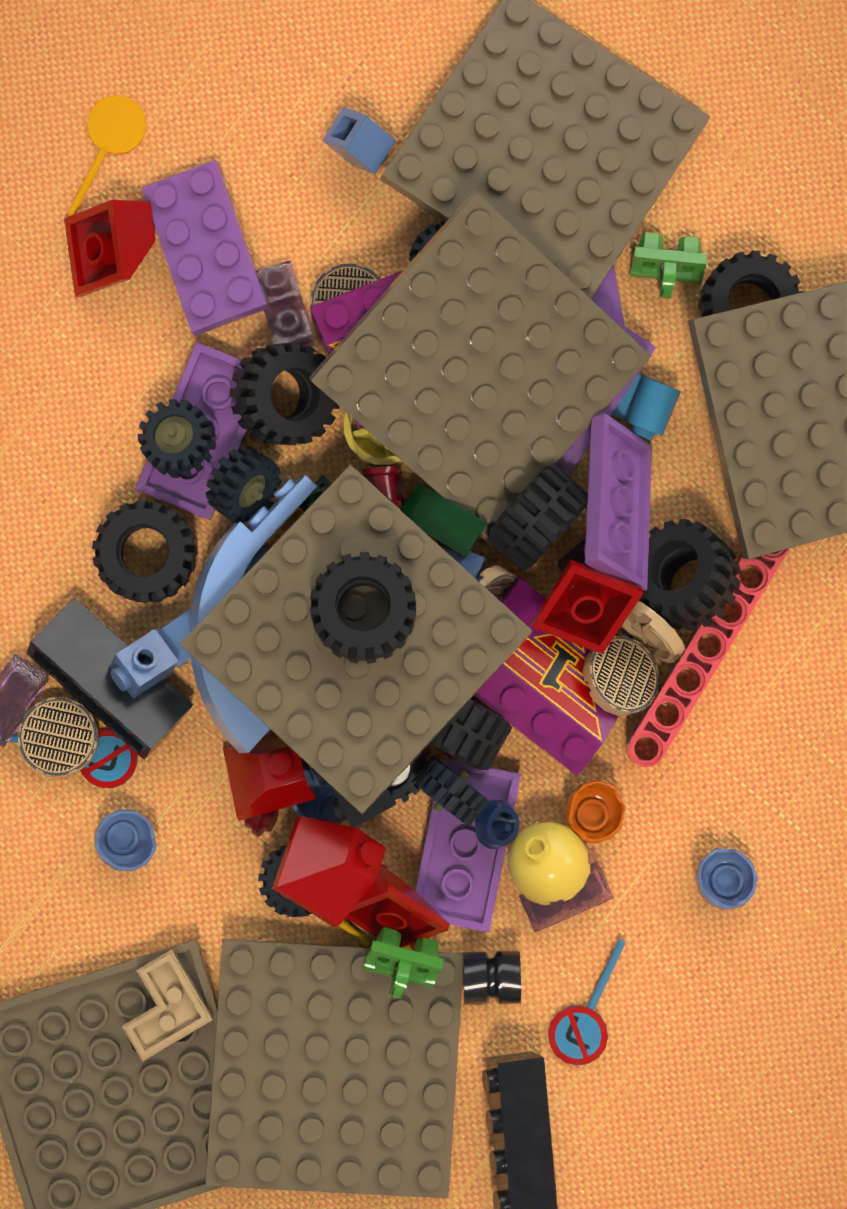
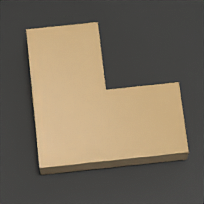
[122,949,213,1061]

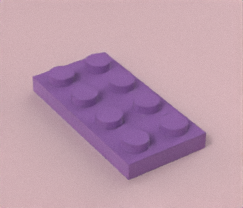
[142,160,269,336]
[135,342,248,521]
[584,413,652,591]
[415,758,521,933]

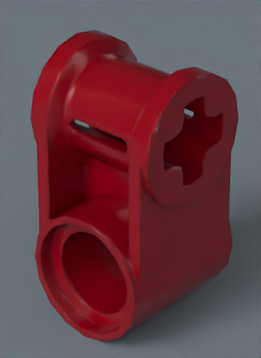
[361,466,404,508]

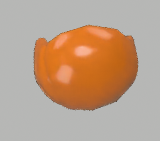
[564,780,626,844]

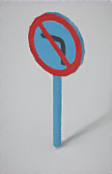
[5,729,138,789]
[548,939,625,1066]

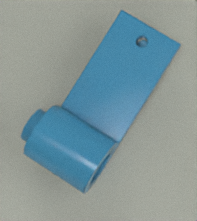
[611,374,681,440]

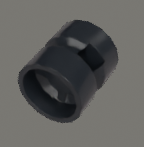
[463,951,521,1005]

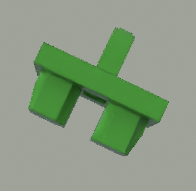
[630,232,707,299]
[363,927,444,999]

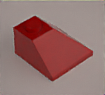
[64,200,156,297]
[531,560,643,654]
[223,733,316,821]
[272,816,387,927]
[346,864,450,947]

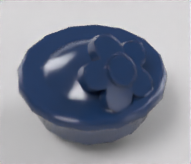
[475,799,520,849]

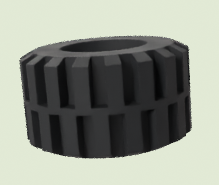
[698,250,803,318]
[230,343,340,445]
[487,463,588,571]
[92,500,198,603]
[639,519,741,630]
[310,552,416,664]
[430,699,512,770]

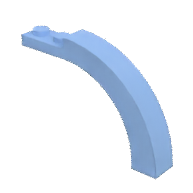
[189,475,317,753]

